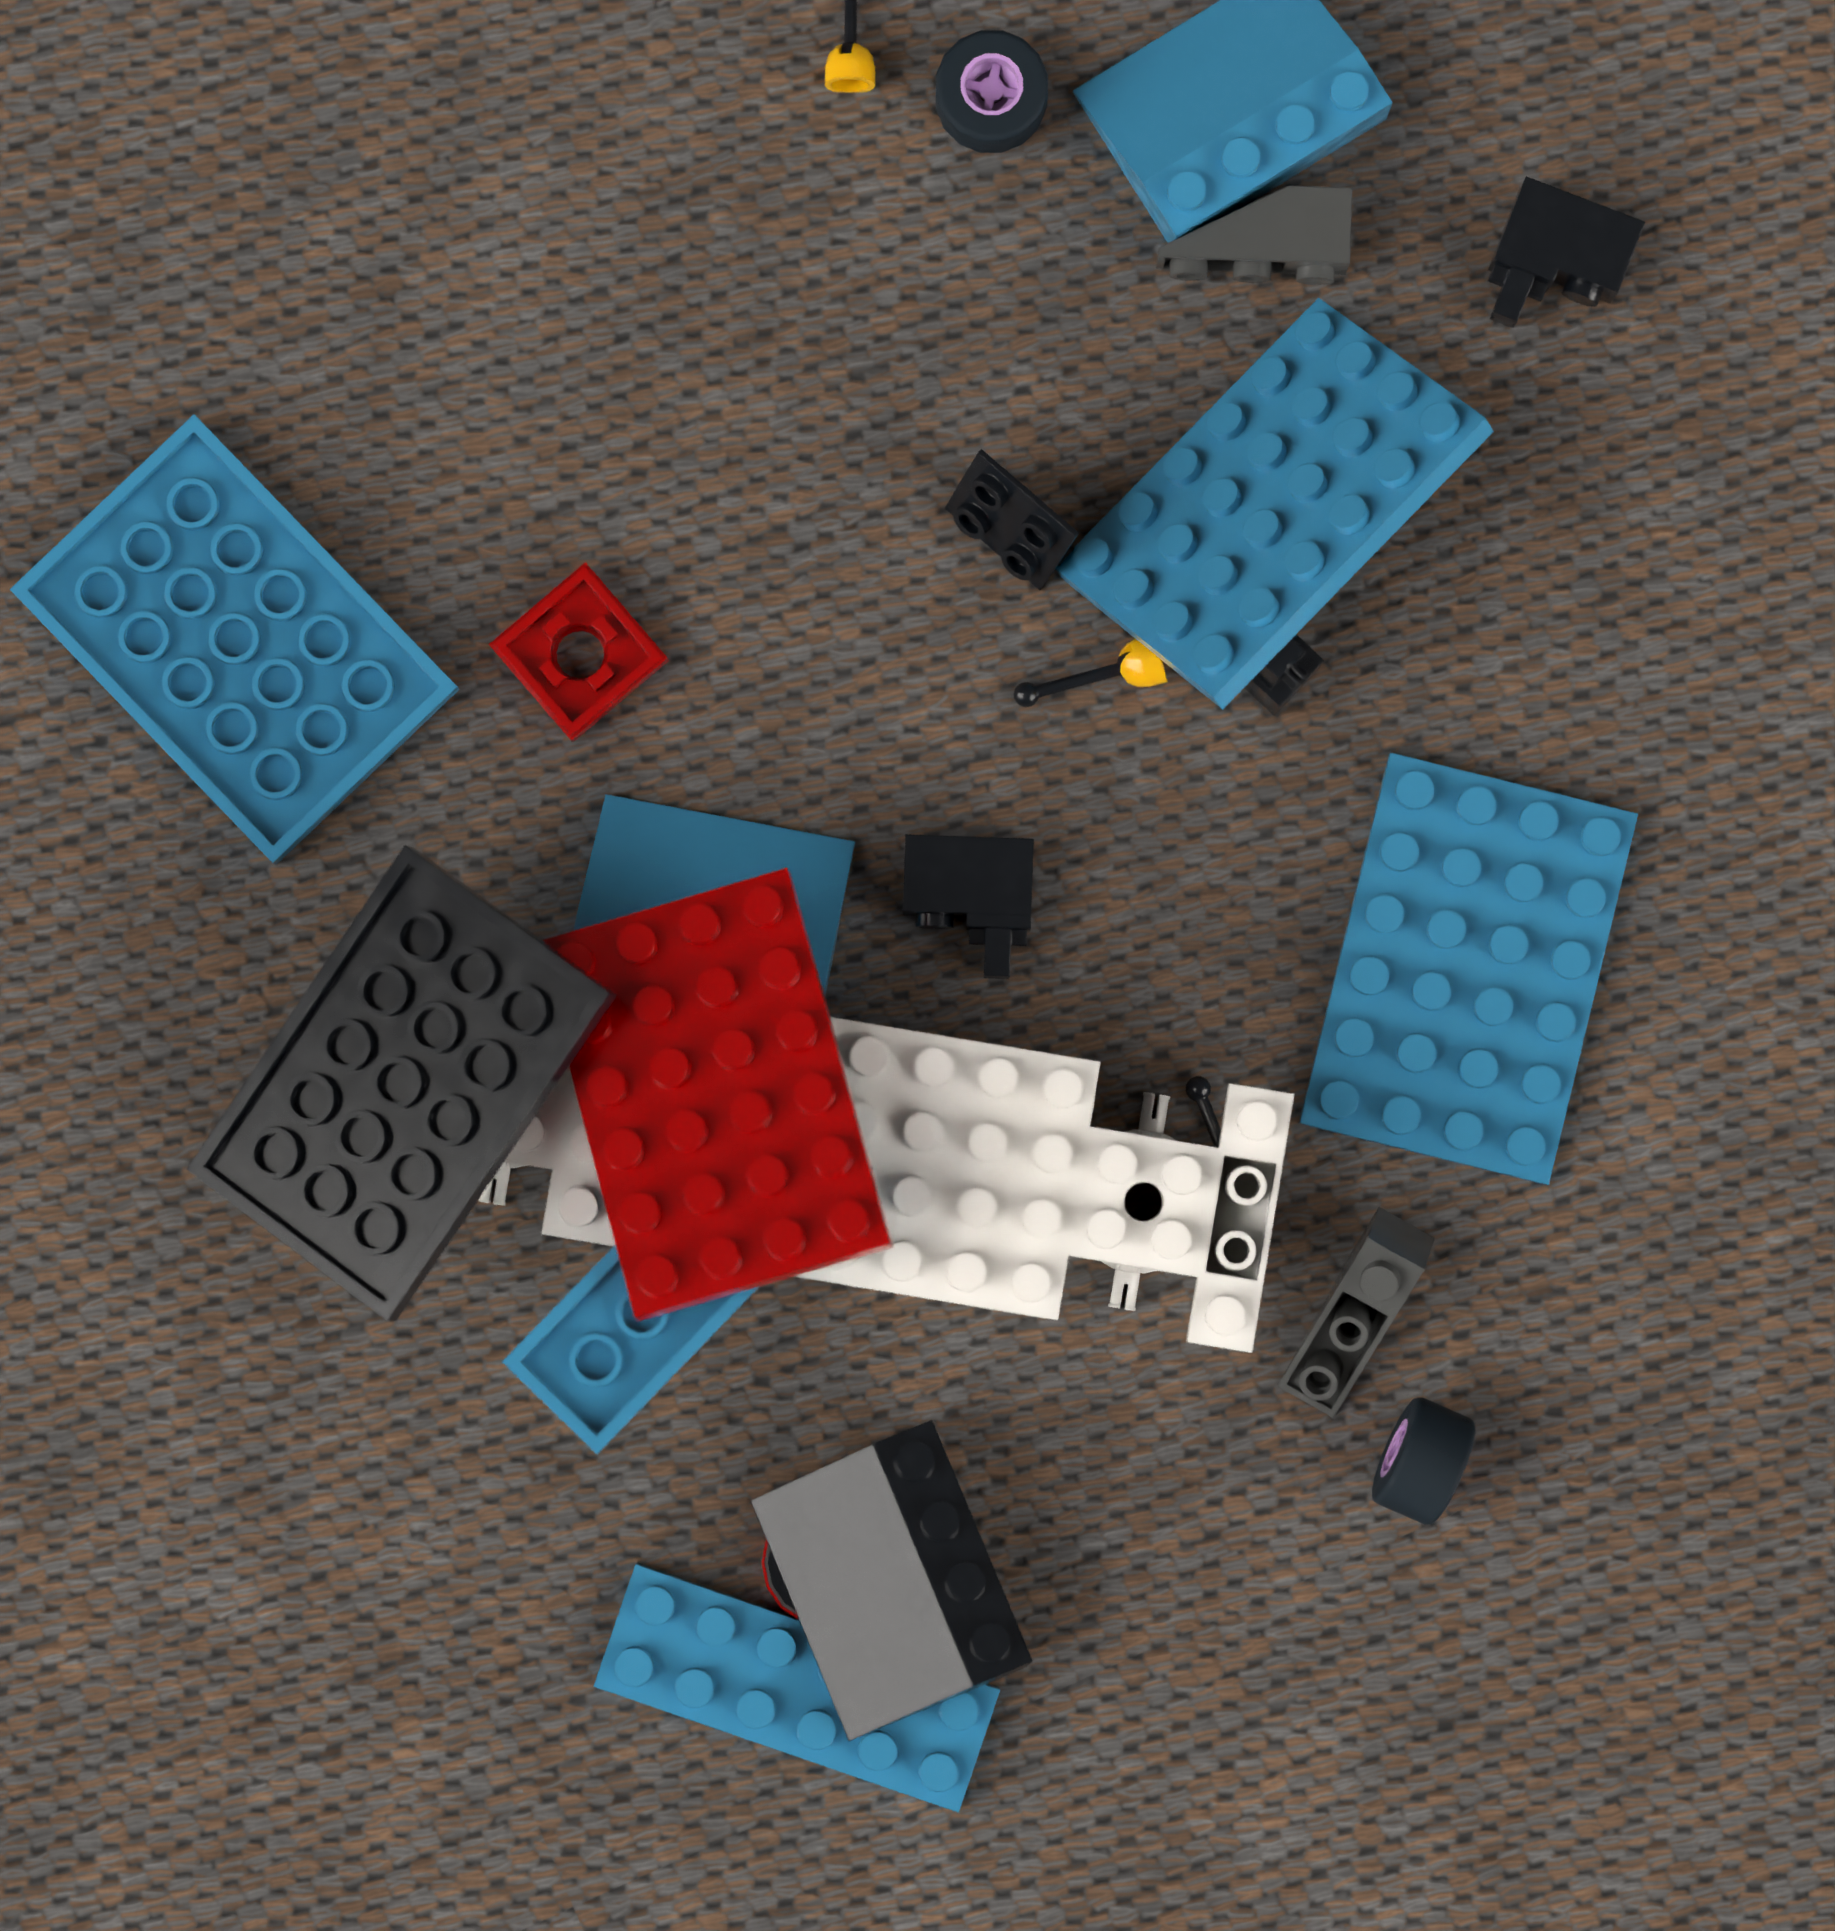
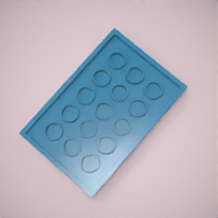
[1056,298,1494,710]
[10,414,460,865]
[1298,752,1638,1185]

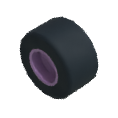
[936,30,1048,153]
[1372,1397,1476,1525]

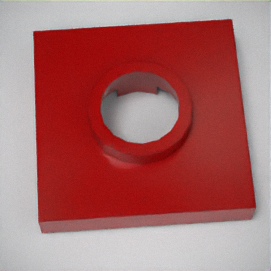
[489,562,669,743]

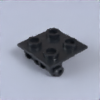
[945,449,1079,590]

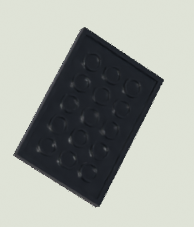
[187,845,617,1321]

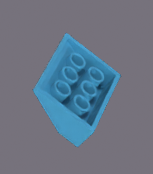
[1073,0,1393,243]
[574,794,855,997]

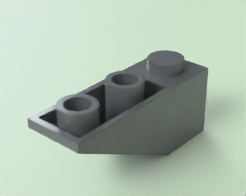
[1156,186,1352,285]
[1278,1207,1435,1418]

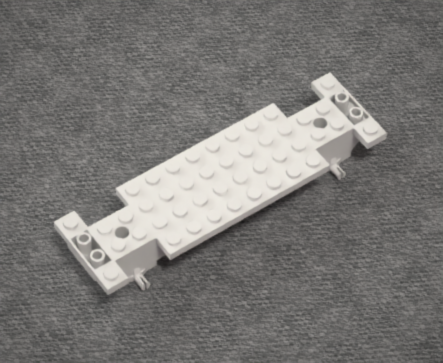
[478,1017,1294,1353]

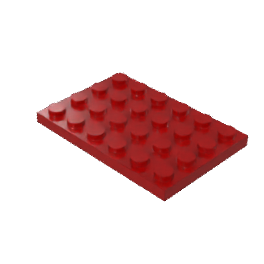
[542,868,893,1321]

